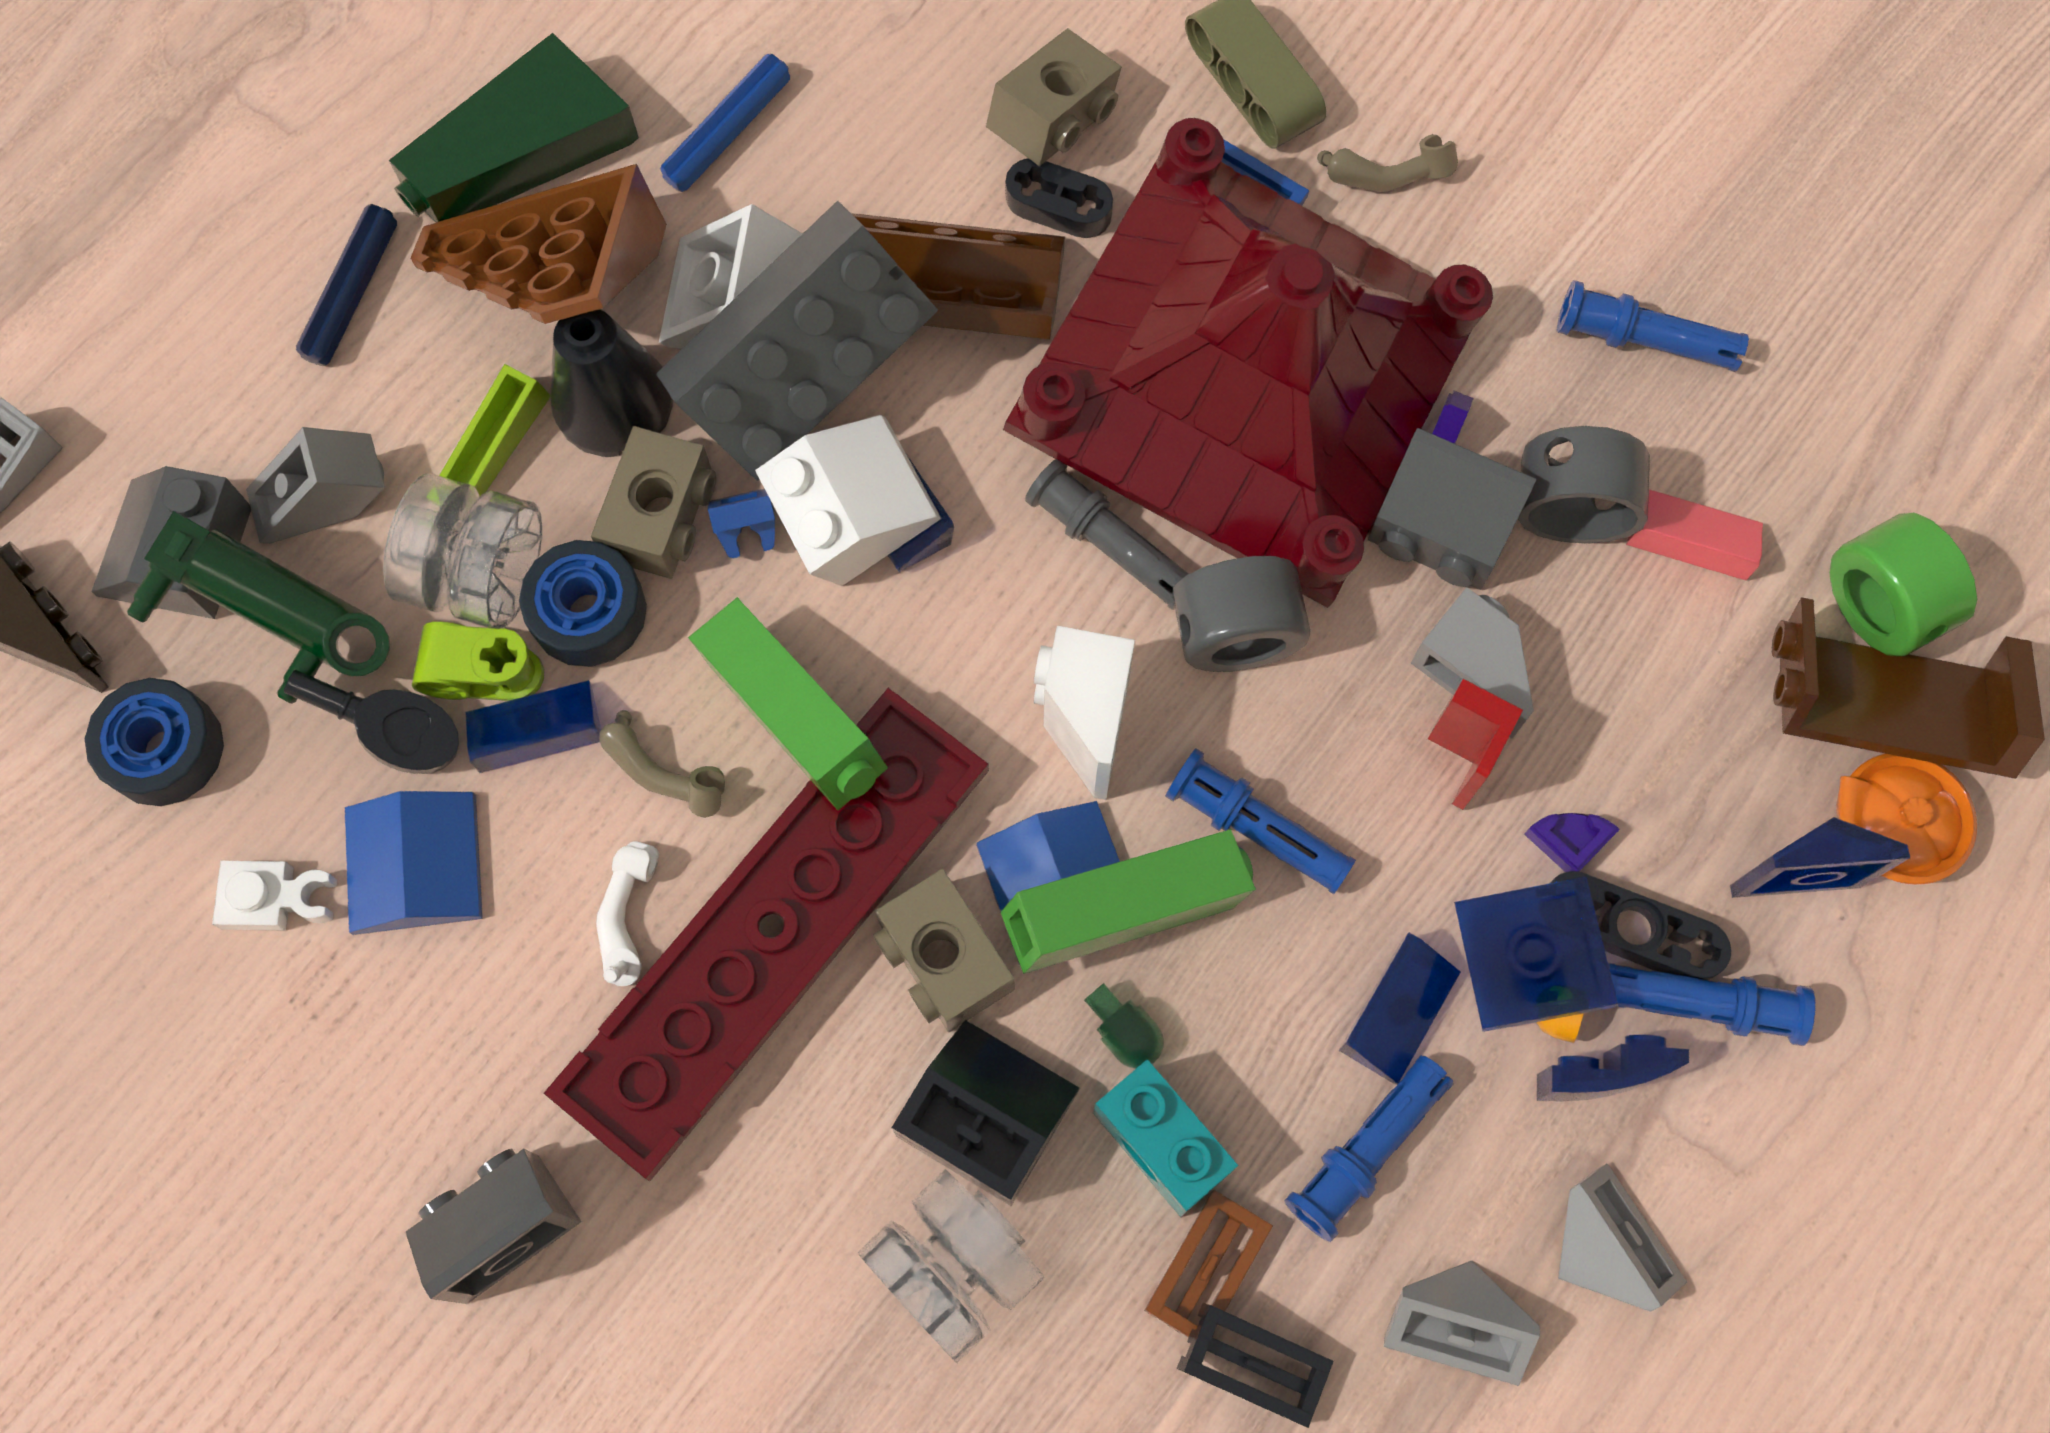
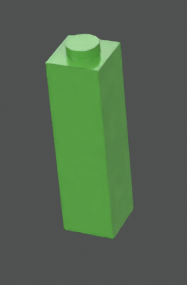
[688,597,888,810]
[1000,829,1256,974]

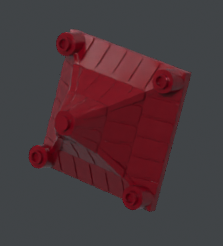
[1003,118,1493,608]

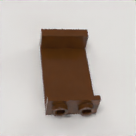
[1772,597,2045,779]

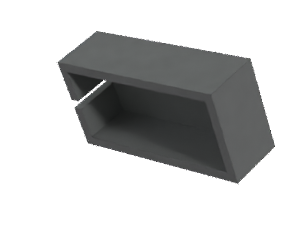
[656,201,938,481]

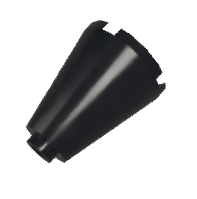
[551,309,673,457]

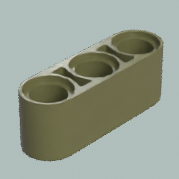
[1185,0,1326,149]

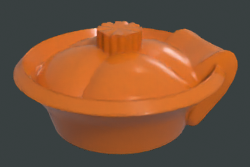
[1836,753,1977,885]

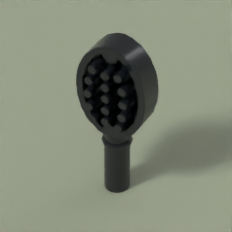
[284,669,459,774]

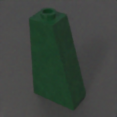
[389,33,639,222]

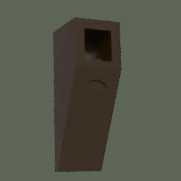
[0,541,109,693]

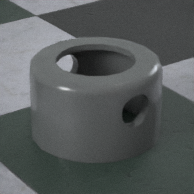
[1518,426,1650,544]
[1172,556,1310,672]

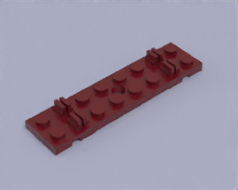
[543,687,989,1181]

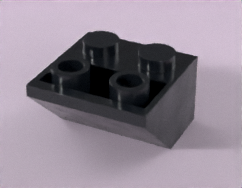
[891,1020,1080,1207]

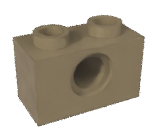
[986,28,1122,166]
[591,426,716,579]
[873,868,1015,1033]

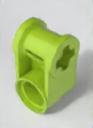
[412,622,544,702]

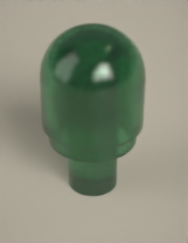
[1084,983,1164,1069]

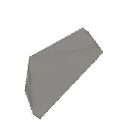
[1558,1163,1687,1312]
[1384,1261,1540,1386]

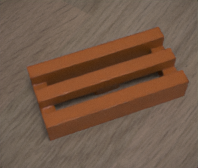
[1144,1190,1273,1338]

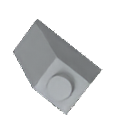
[246,427,385,543]
[1411,587,1534,739]

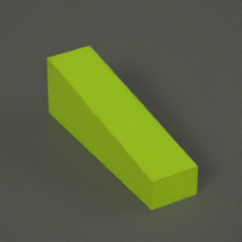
[428,364,551,518]

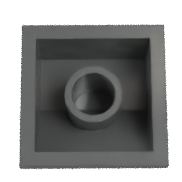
[1368,428,1536,590]
[92,466,251,619]
[406,1149,582,1304]

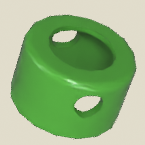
[1829,512,1978,656]

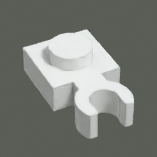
[212,861,337,931]

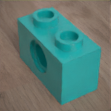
[1093,1059,1239,1217]

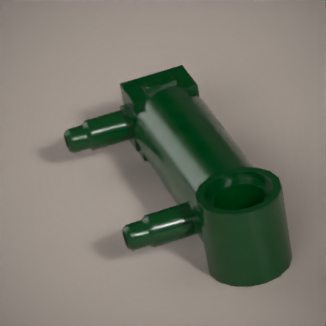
[127,511,390,704]

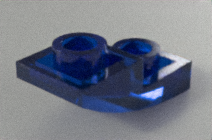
[1537,1035,1689,1102]

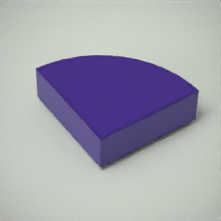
[1432,391,1474,444]
[1524,813,1620,872]

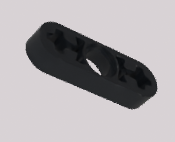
[1539,871,1731,980]

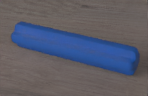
[660,53,790,192]

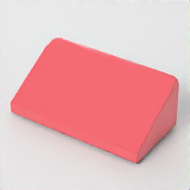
[1626,489,1763,581]

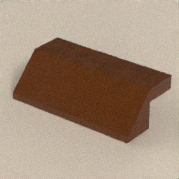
[851,213,1065,340]

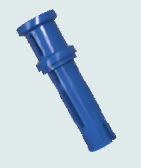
[1557,280,1749,372]
[1165,748,1356,894]
[1600,963,1815,1046]
[1284,1055,1454,1242]

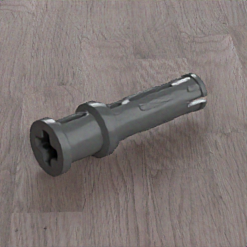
[1025,459,1189,610]

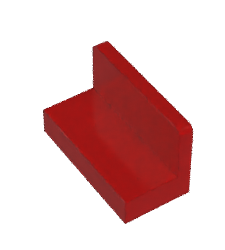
[1428,679,1523,810]

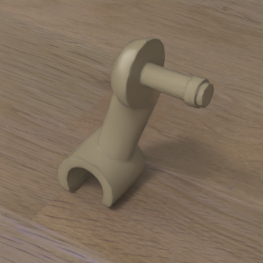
[1317,134,1458,192]
[599,710,725,818]

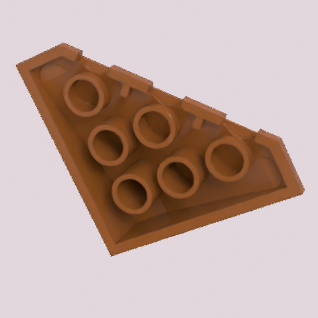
[410,164,667,324]

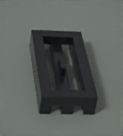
[1176,1303,1334,1428]

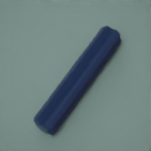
[296,204,397,366]

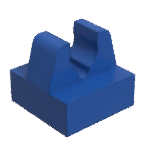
[708,488,775,558]

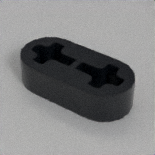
[1005,158,1113,238]

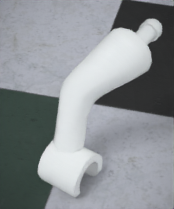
[596,841,659,986]

